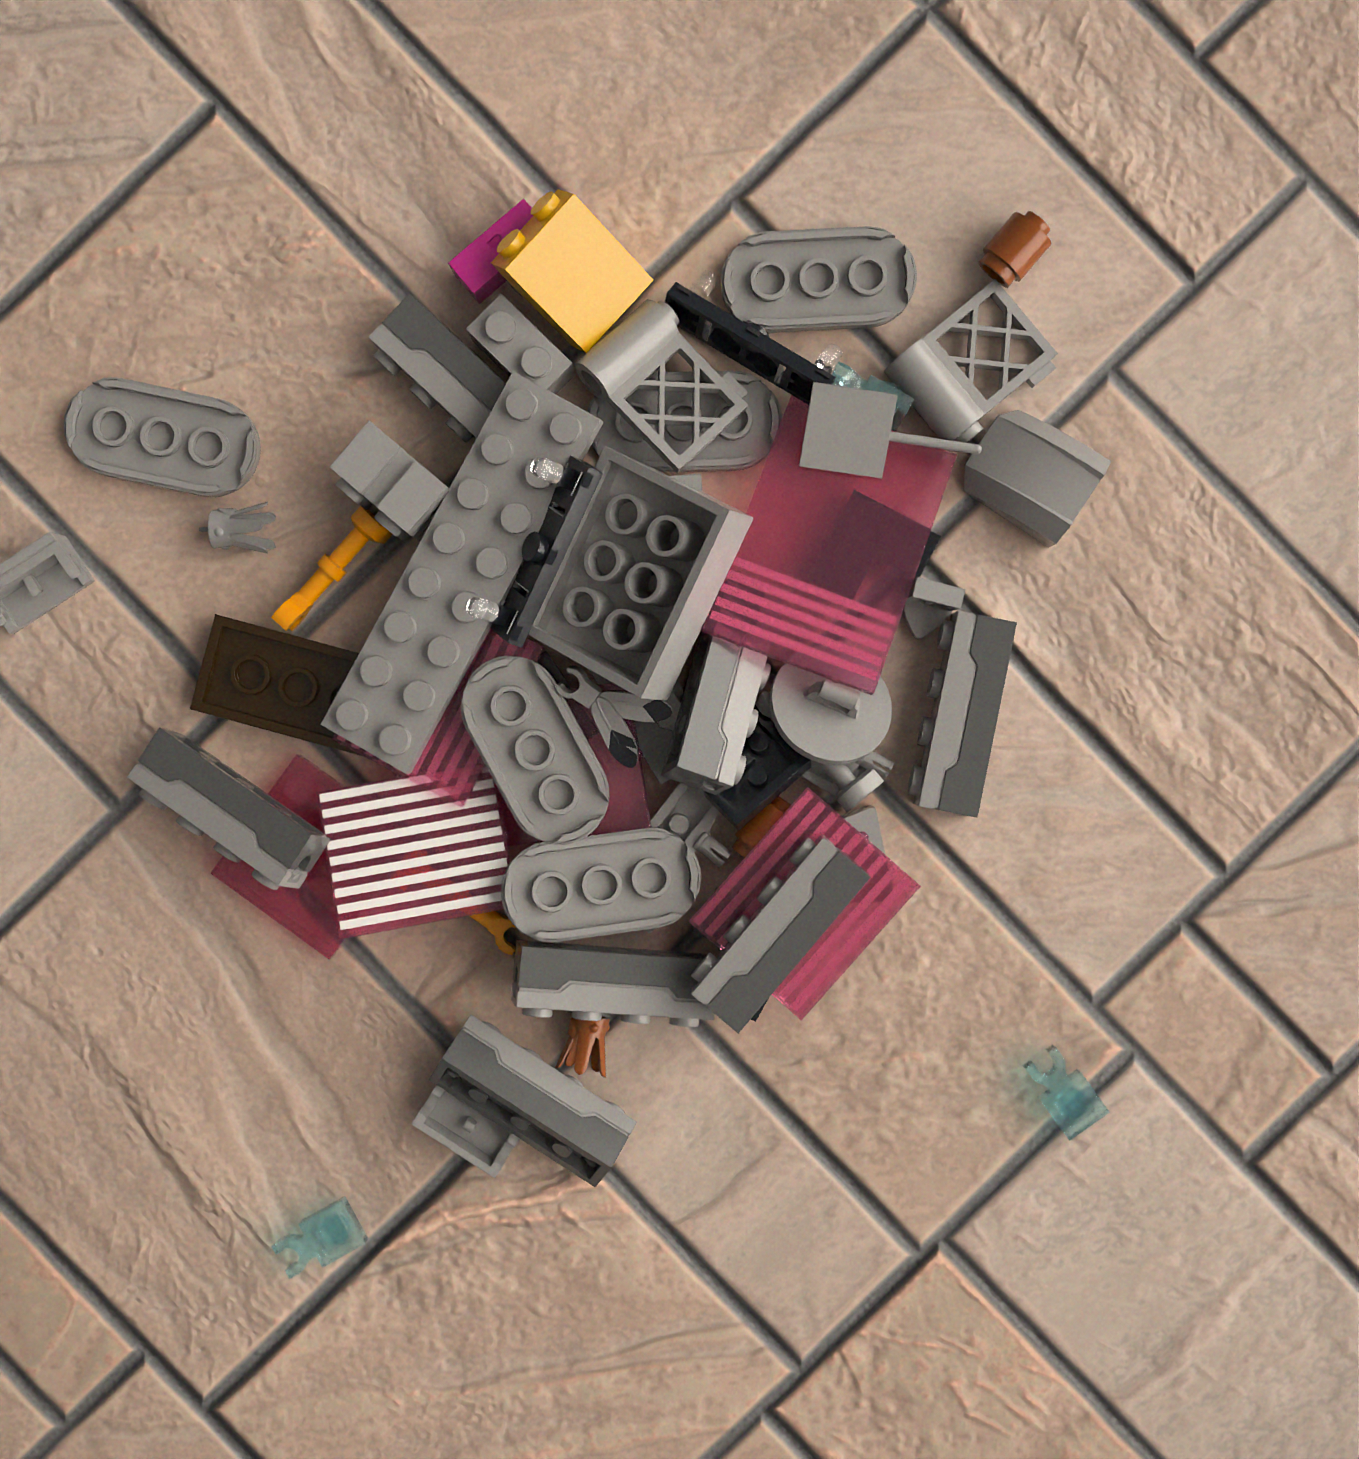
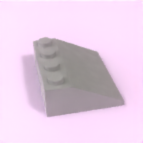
[528,446,754,701]

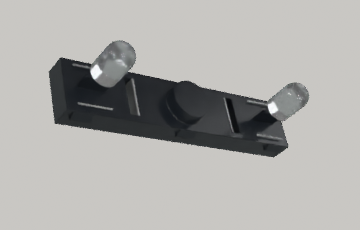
[665,270,843,405]
[466,455,603,648]

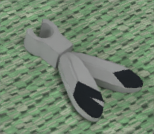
[555,665,673,768]

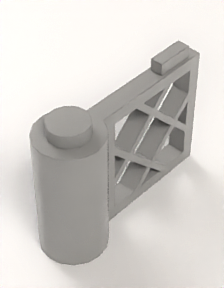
[884,279,1058,443]
[574,299,748,473]

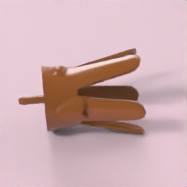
[555,1016,611,1078]

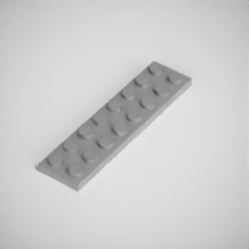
[321,371,604,774]

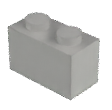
[466,293,576,394]

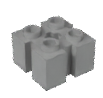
[330,421,450,542]

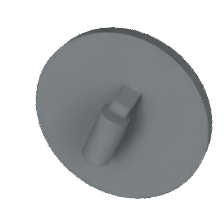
[769,646,892,765]

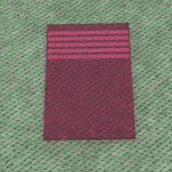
[702,395,957,695]

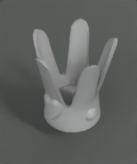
[199,502,276,553]

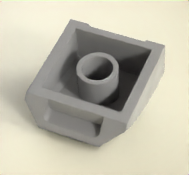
[964,410,1111,548]

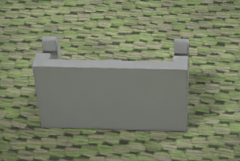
[0,532,95,634]
[412,1085,520,1178]

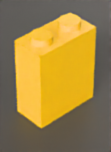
[491,189,653,353]

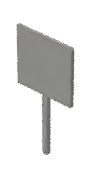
[799,382,982,479]

